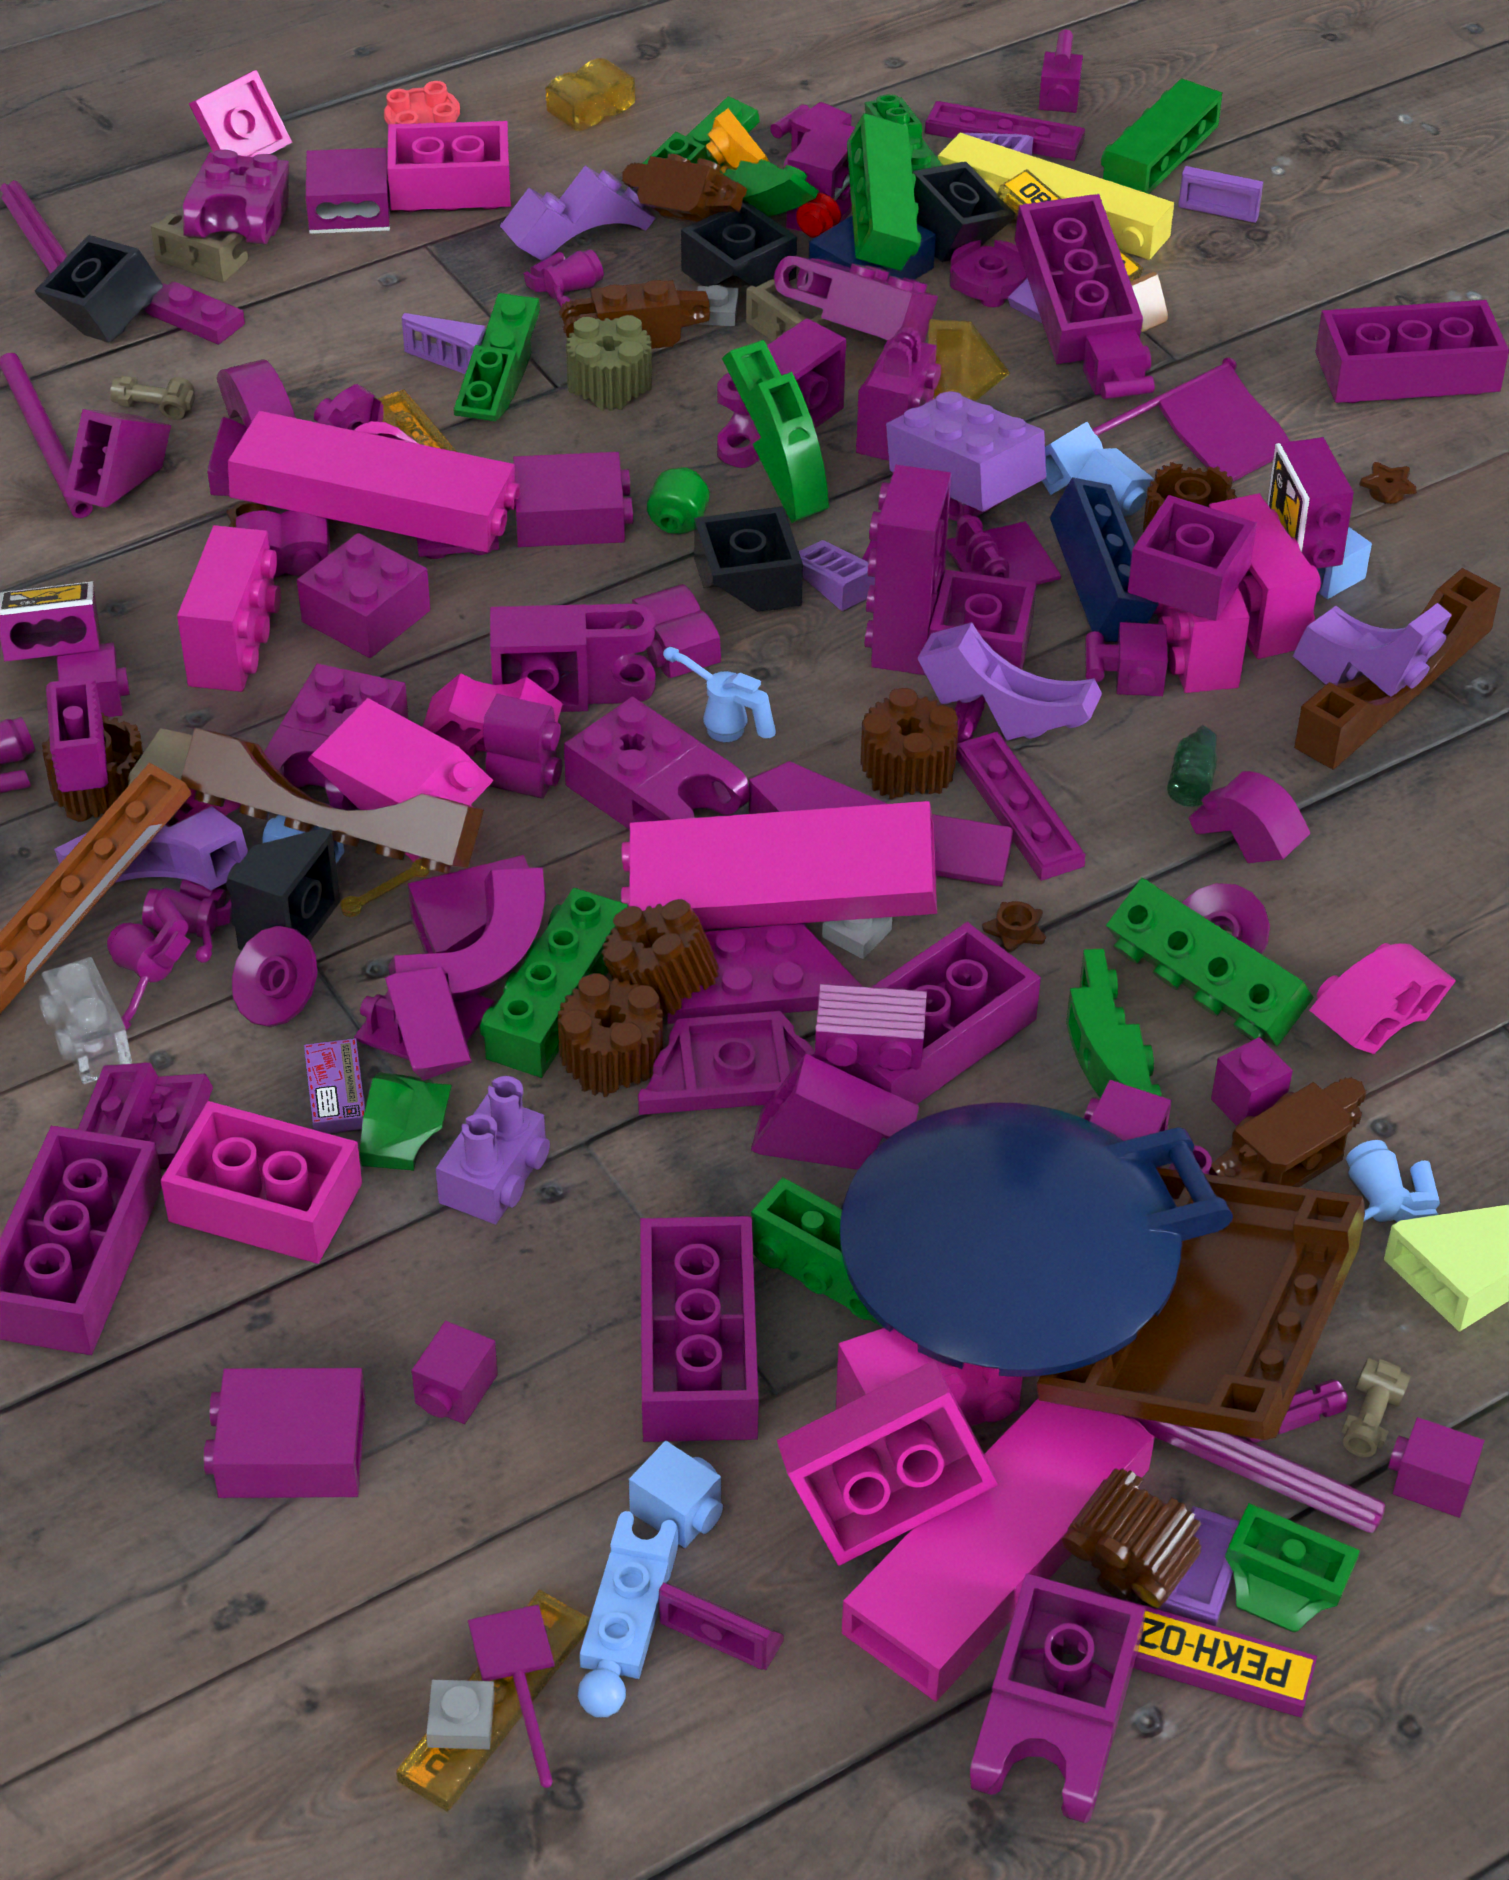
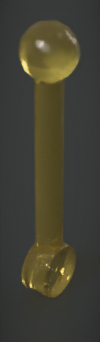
[341,858,430,917]

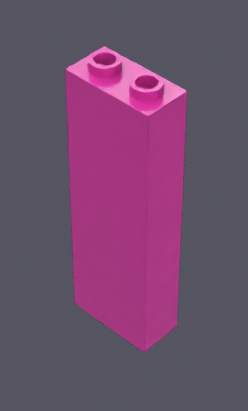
[228,411,520,552]
[621,801,937,930]
[842,1398,1155,1702]

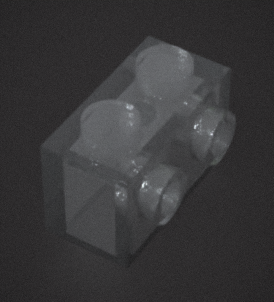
[38,957,132,1084]

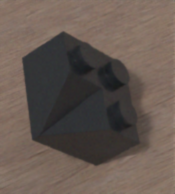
[912,161,1016,262]
[681,200,797,287]
[35,235,163,343]
[694,506,803,612]
[226,828,340,950]

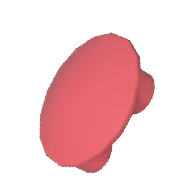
[384,81,460,124]

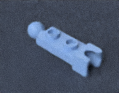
[577,1511,678,1717]

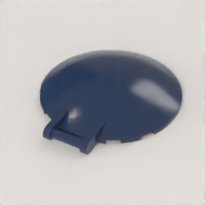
[840,1103,1233,1377]

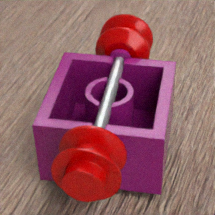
[783,118,855,238]

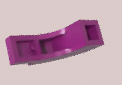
[216,359,296,429]
[388,867,544,1002]

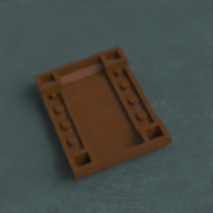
[1037,1167,1365,1440]

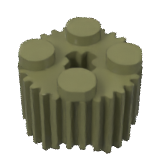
[566,315,652,411]

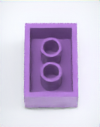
[886,391,1046,512]

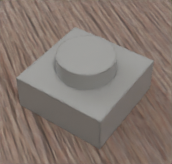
[697,285,739,326]
[822,917,893,959]
[426,1680,495,1749]

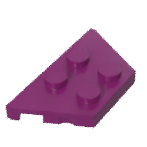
[667,923,863,1024]
[638,1011,815,1115]

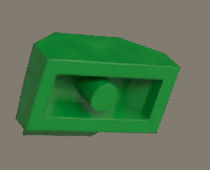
[360,1072,452,1171]
[1225,1503,1360,1633]

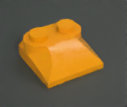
[705,108,769,173]

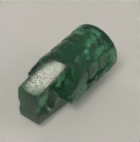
[1167,725,1217,807]

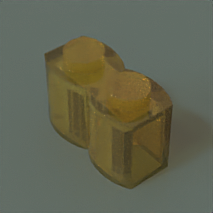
[545,58,636,131]

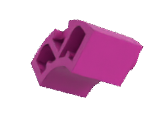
[422,673,563,757]
[1309,943,1456,1054]

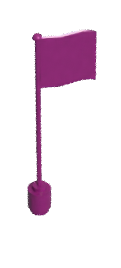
[948,357,1290,521]

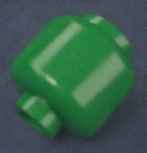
[647,467,710,534]

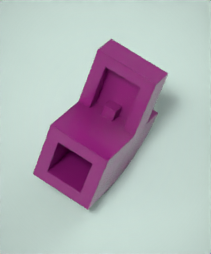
[1188,771,1311,863]

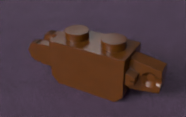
[622,154,747,223]
[559,280,710,349]
[1209,1077,1367,1187]

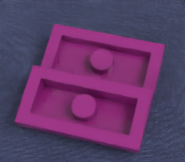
[77,1062,213,1168]

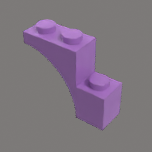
[500,165,656,261]
[1293,603,1452,697]
[917,622,1102,741]
[54,806,248,891]

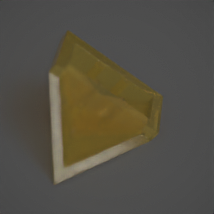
[928,319,1010,401]

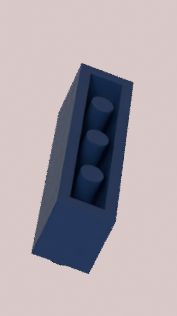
[1049,477,1159,642]

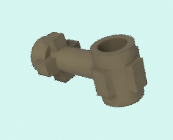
[111,376,195,420]
[1341,1358,1411,1457]

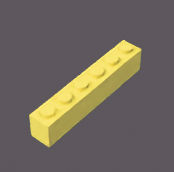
[938,133,1174,260]

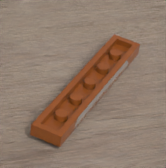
[0,762,192,1014]

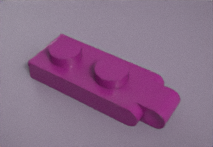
[144,281,245,345]

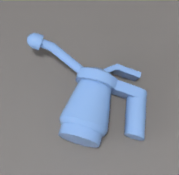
[663,647,776,742]
[1346,1140,1440,1222]

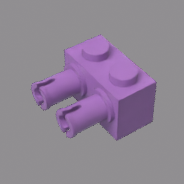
[436,1076,550,1225]

